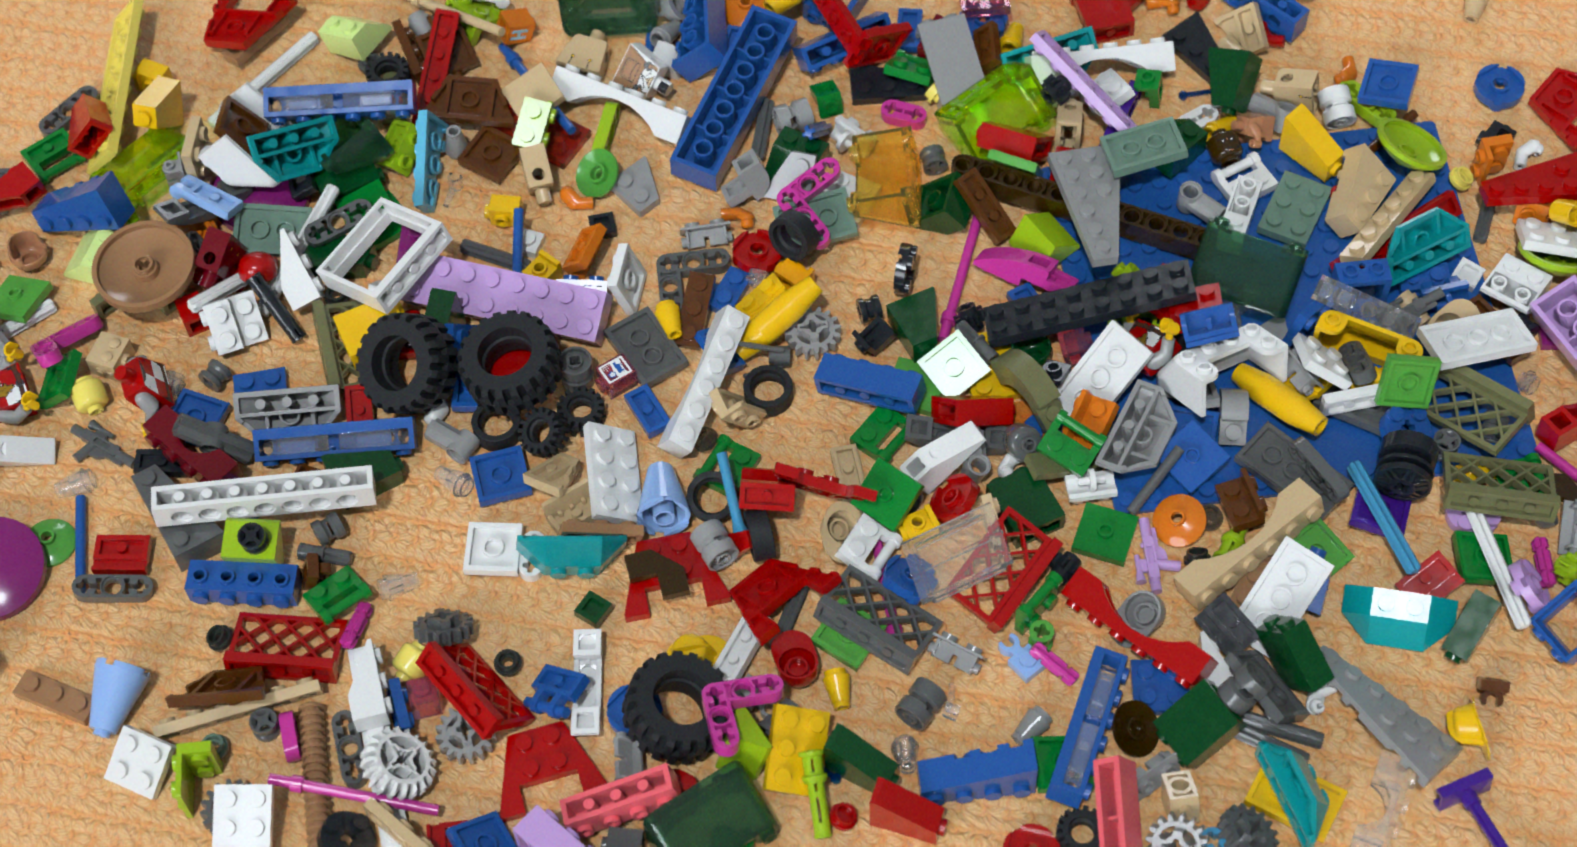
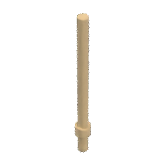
[407,0,505,37]

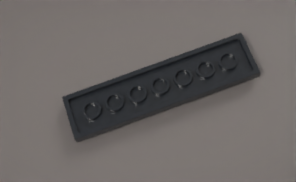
[983,259,1198,348]

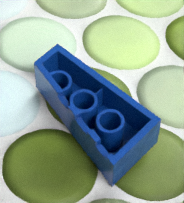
[671,0,727,83]
[31,170,135,232]
[917,738,1038,805]

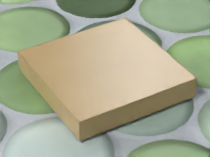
[501,62,566,117]

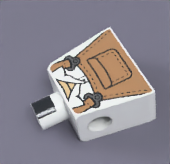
[612,42,673,98]

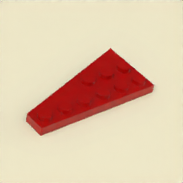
[1478,152,1577,207]

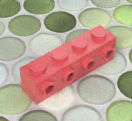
[559,763,683,838]

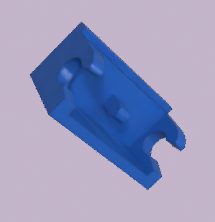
[1179,302,1240,348]

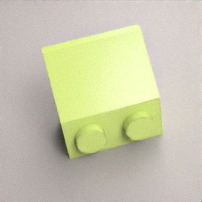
[318,15,393,61]
[63,229,118,284]

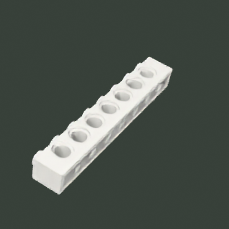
[151,465,377,527]

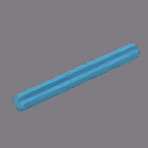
[1347,460,1421,575]

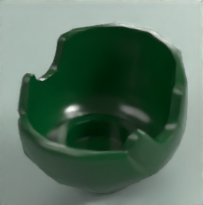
[1011,336,1053,367]

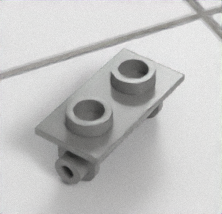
[162,151,187,187]
[680,219,733,250]
[1287,346,1324,396]
[1557,499,1577,555]
[927,631,987,675]
[613,731,643,781]
[1136,751,1181,801]

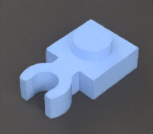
[998,633,1046,684]

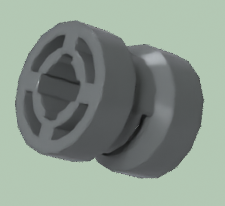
[310,511,347,546]

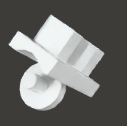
[830,115,877,160]
[1064,468,1118,505]

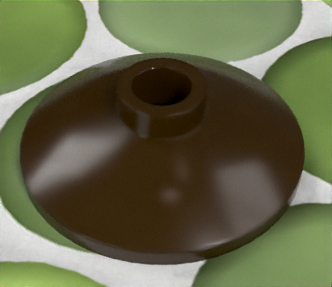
[1112,700,1159,757]

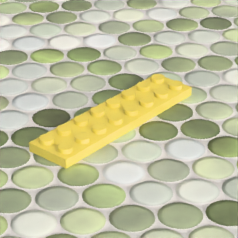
[86,0,145,176]

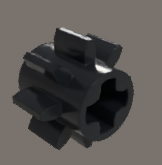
[1041,74,1072,106]
[953,302,986,332]
[1048,551,1082,585]

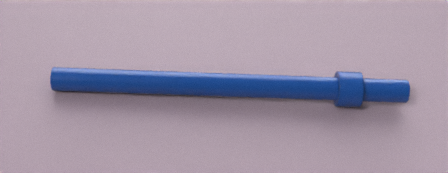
[498,43,576,135]

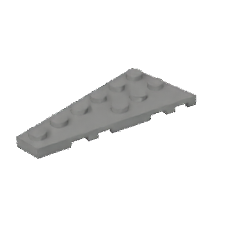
[1047,146,1120,267]
[1320,645,1464,788]

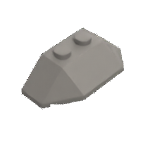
[1095,379,1178,474]
[232,384,342,443]

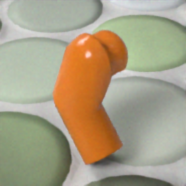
[1145,0,1180,15]
[1334,55,1357,85]
[560,186,594,210]
[721,207,755,228]

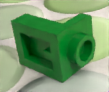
[1134,69,1163,108]
[809,79,844,119]

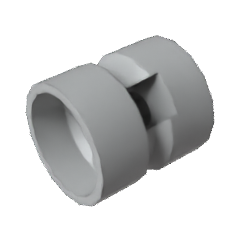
[771,97,815,135]
[690,519,739,571]

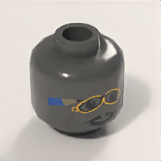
[1002,423,1042,460]

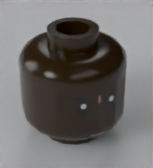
[1206,128,1243,168]

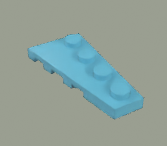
[412,110,450,213]

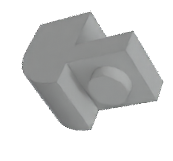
[720,148,770,208]
[1218,388,1249,446]

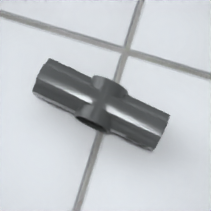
[172,413,254,465]

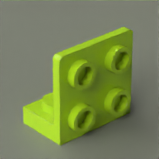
[445,0,505,46]
[171,740,223,818]

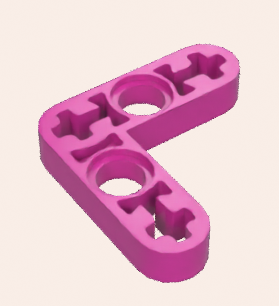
[777,157,841,250]
[30,313,104,368]
[702,674,784,757]

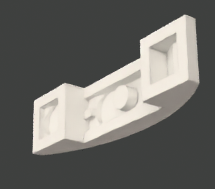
[571,629,603,736]

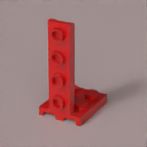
[813,0,913,69]

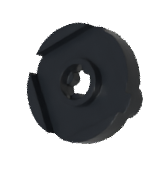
[893,242,918,295]
[317,811,376,847]

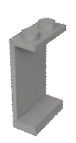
[915,13,989,114]

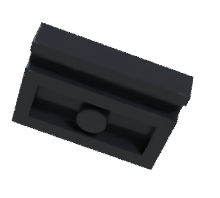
[1193,592,1259,656]

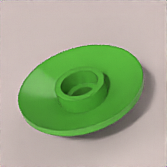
[576,149,619,198]
[31,519,75,567]

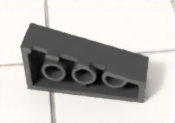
[131,464,224,572]

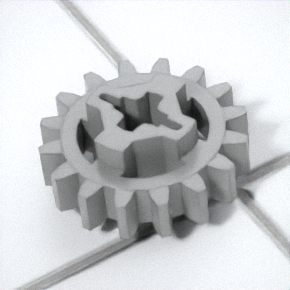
[785,306,841,360]
[435,708,497,765]
[1145,811,1210,847]

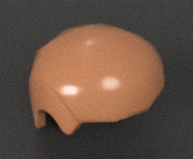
[7,231,48,271]

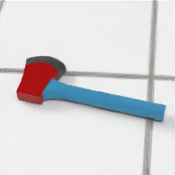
[716,452,753,560]

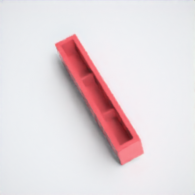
[1093,755,1142,847]

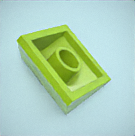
[1009,212,1080,264]
[220,518,284,564]
[715,707,772,780]

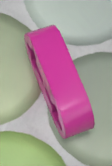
[881,99,927,130]
[278,710,302,763]

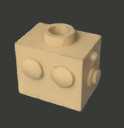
[85,331,136,382]
[1161,770,1200,827]

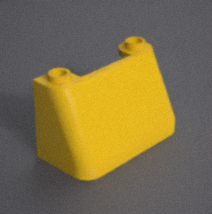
[1313,310,1423,367]

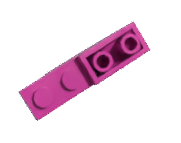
[973,247,1079,292]

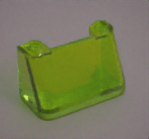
[934,61,1057,161]
[89,128,186,225]

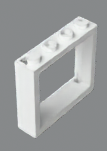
[316,197,453,315]

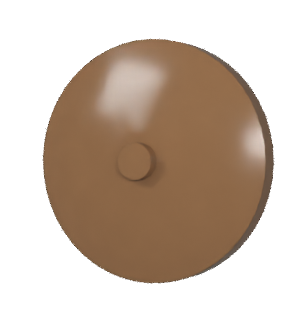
[91,220,196,313]

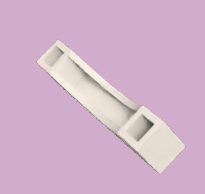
[1024,37,1176,87]
[552,64,692,144]
[657,305,750,459]

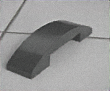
[153,180,253,226]
[904,414,1008,456]

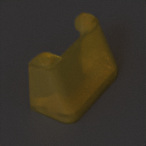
[846,126,922,228]

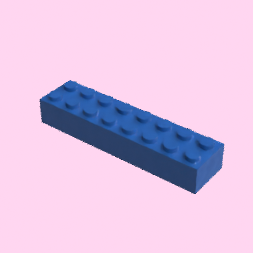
[670,4,797,192]

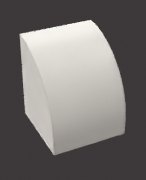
[653,40,681,80]

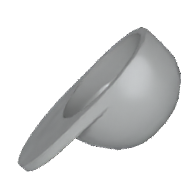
[1110,590,1166,648]

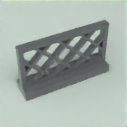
[813,564,943,675]

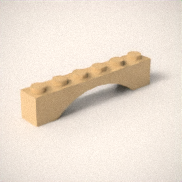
[1173,478,1325,611]

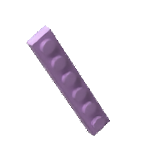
[1029,30,1137,132]

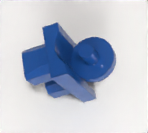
[1420,275,1469,313]

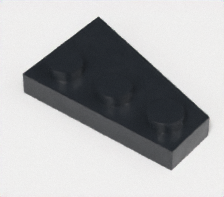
[1162,11,1219,85]
[849,65,926,106]

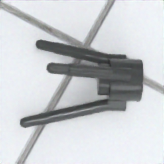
[738,341,790,378]

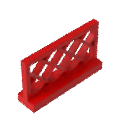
[945,506,1063,634]
[223,612,348,684]
[415,641,536,740]

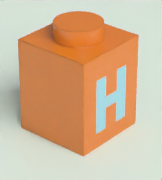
[496,8,536,45]

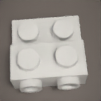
[199,289,269,356]

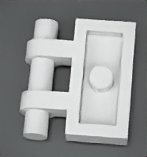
[1079,68,1136,116]

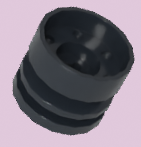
[1374,430,1439,501]

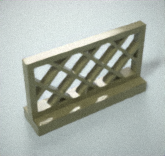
[312,300,363,398]
[1426,366,1535,456]
[1442,451,1561,523]

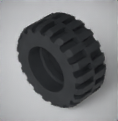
[457,310,564,415]
[356,313,458,414]
[622,651,734,765]

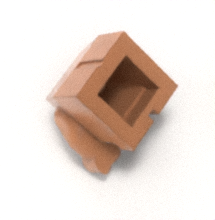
[1231,112,1275,148]

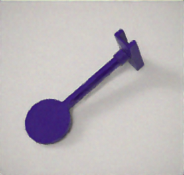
[1433,767,1509,847]

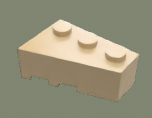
[1325,143,1396,238]

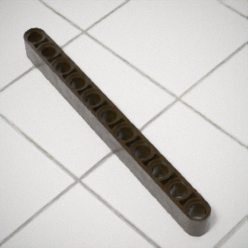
[951,154,1218,262]

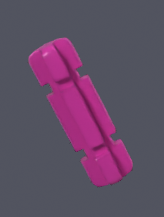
[1531,537,1557,588]
[339,601,373,650]
[1029,641,1079,686]

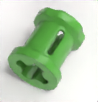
[1028,620,1054,652]

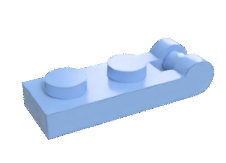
[169,174,243,221]

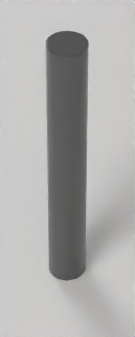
[1126,445,1184,515]

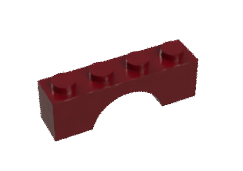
[142,404,244,482]

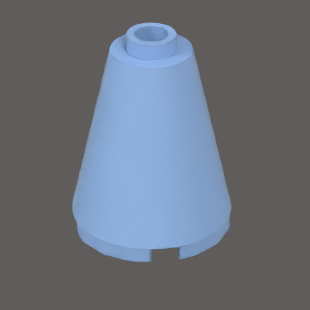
[637,461,691,536]
[89,657,151,739]

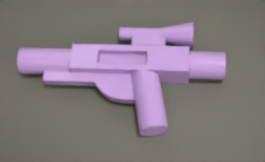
[1134,517,1181,595]

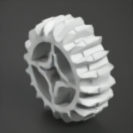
[359,726,437,800]

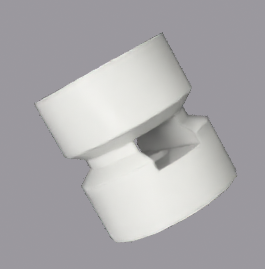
[1317,84,1357,130]

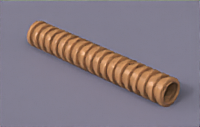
[298,702,331,847]

